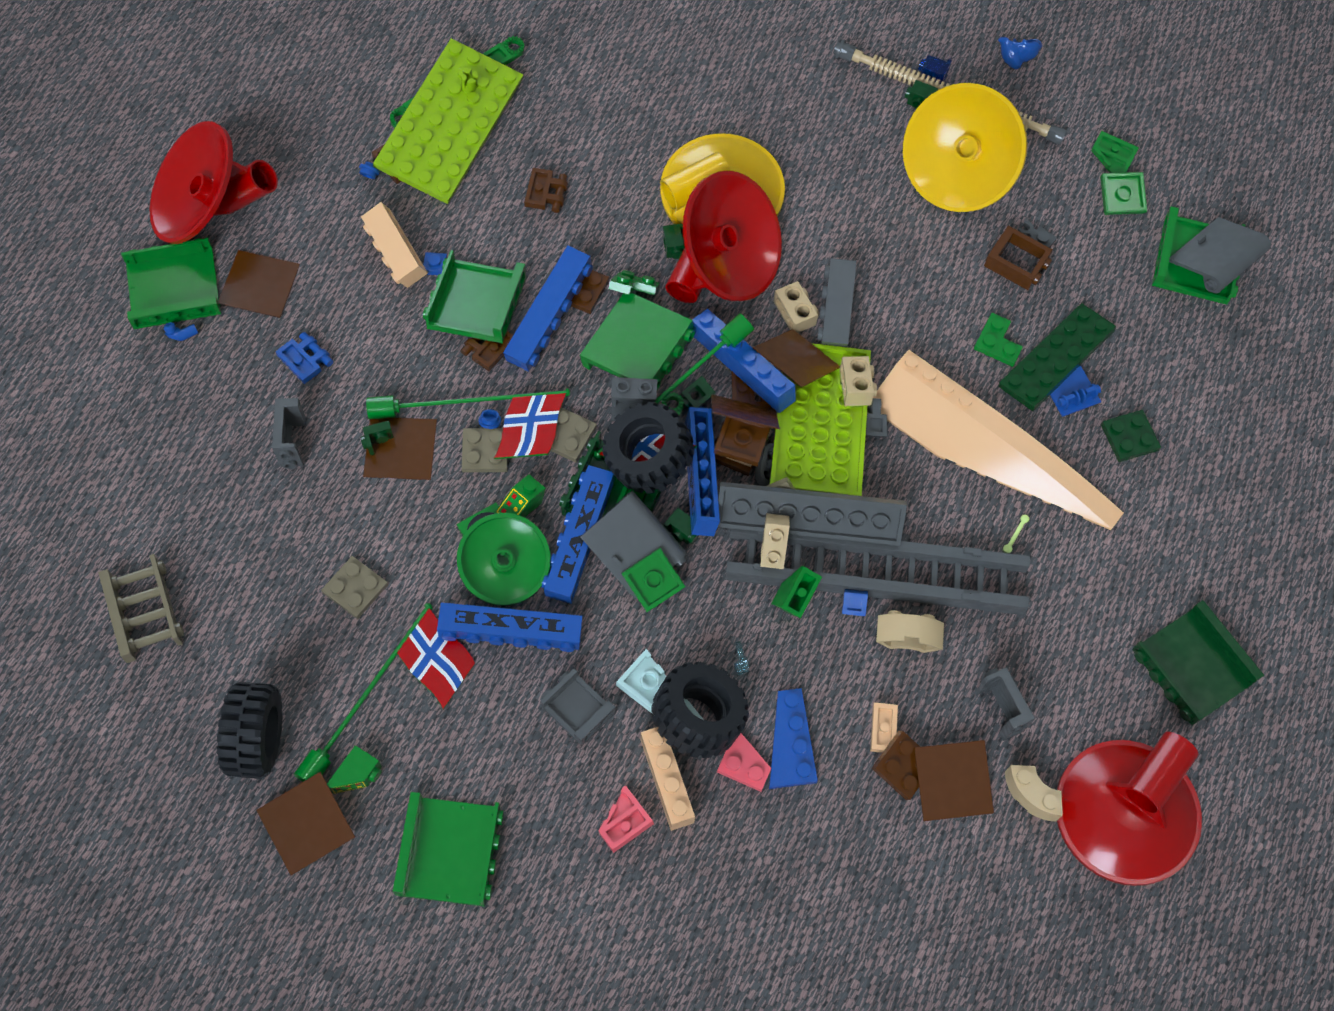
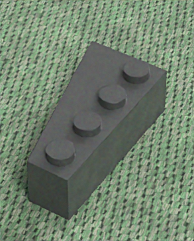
[817,258,857,347]

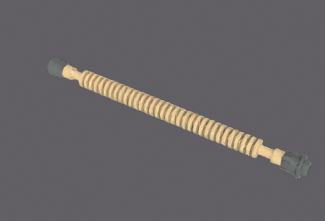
[833,39,1067,145]

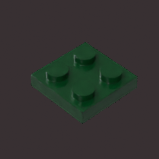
[1101,409,1161,462]

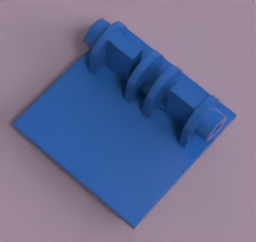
[1050,366,1101,417]

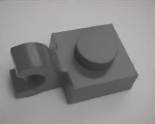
[865,398,887,438]

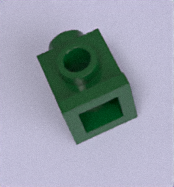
[904,80,938,109]
[662,223,685,259]
[680,376,716,410]
[664,508,699,545]

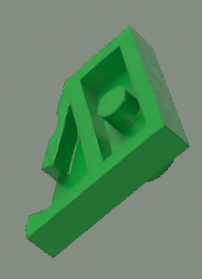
[1091,131,1139,173]

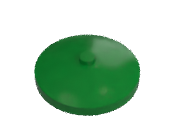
[457,513,550,606]

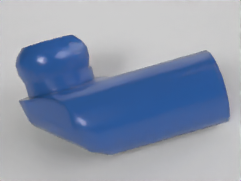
[164,322,199,341]

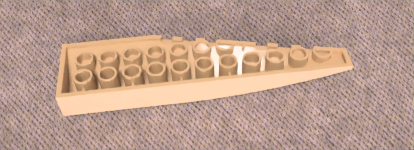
[873,350,1124,530]

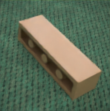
[361,202,428,288]
[640,727,695,831]

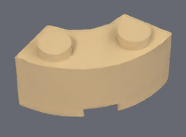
[876,610,944,653]
[1005,765,1063,822]

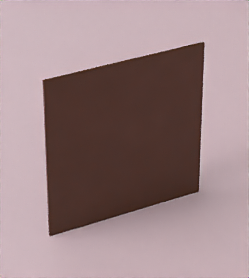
[218,250,300,318]
[753,329,840,387]
[711,394,780,430]
[363,418,437,480]
[914,740,994,821]
[256,772,355,875]

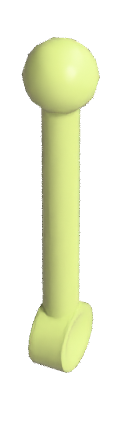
[1003,514,1029,553]

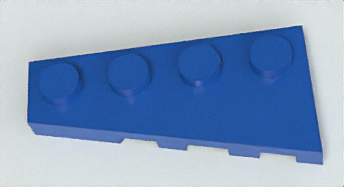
[769,688,818,789]

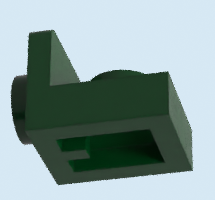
[360,421,394,456]

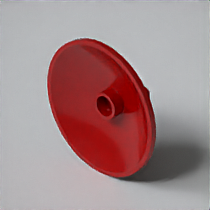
[150,121,278,244]
[665,171,782,303]
[1057,732,1202,886]

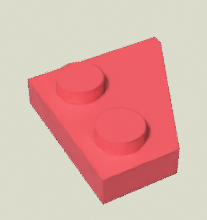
[717,733,771,792]
[599,785,654,853]

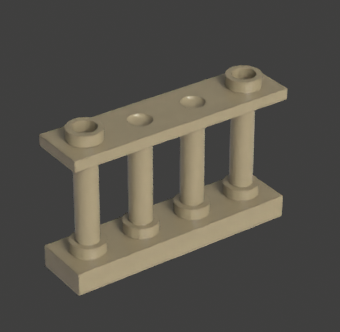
[98,554,184,663]

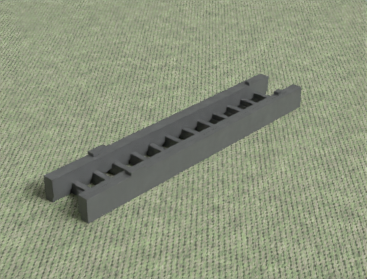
[725,528,1030,615]

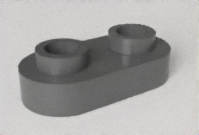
[755,443,774,486]

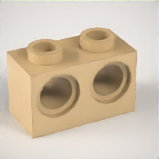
[774,281,819,333]
[839,356,877,406]
[760,513,790,569]

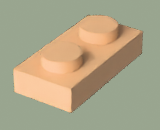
[870,702,898,753]

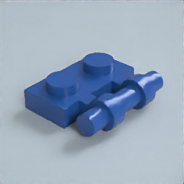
[275,332,333,384]

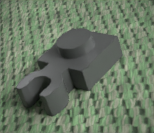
[1018,220,1057,248]

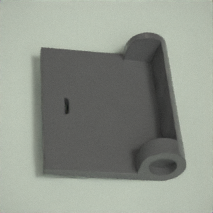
[1169,217,1272,293]
[580,490,687,599]

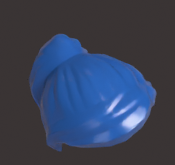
[998,37,1043,69]

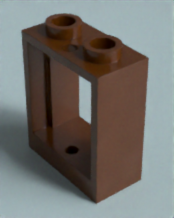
[984,225,1053,290]

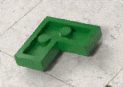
[609,270,660,295]
[974,313,1023,367]

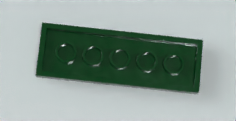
[999,303,1116,411]

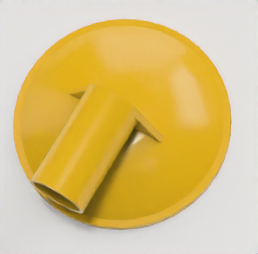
[903,83,1027,212]
[660,134,785,224]

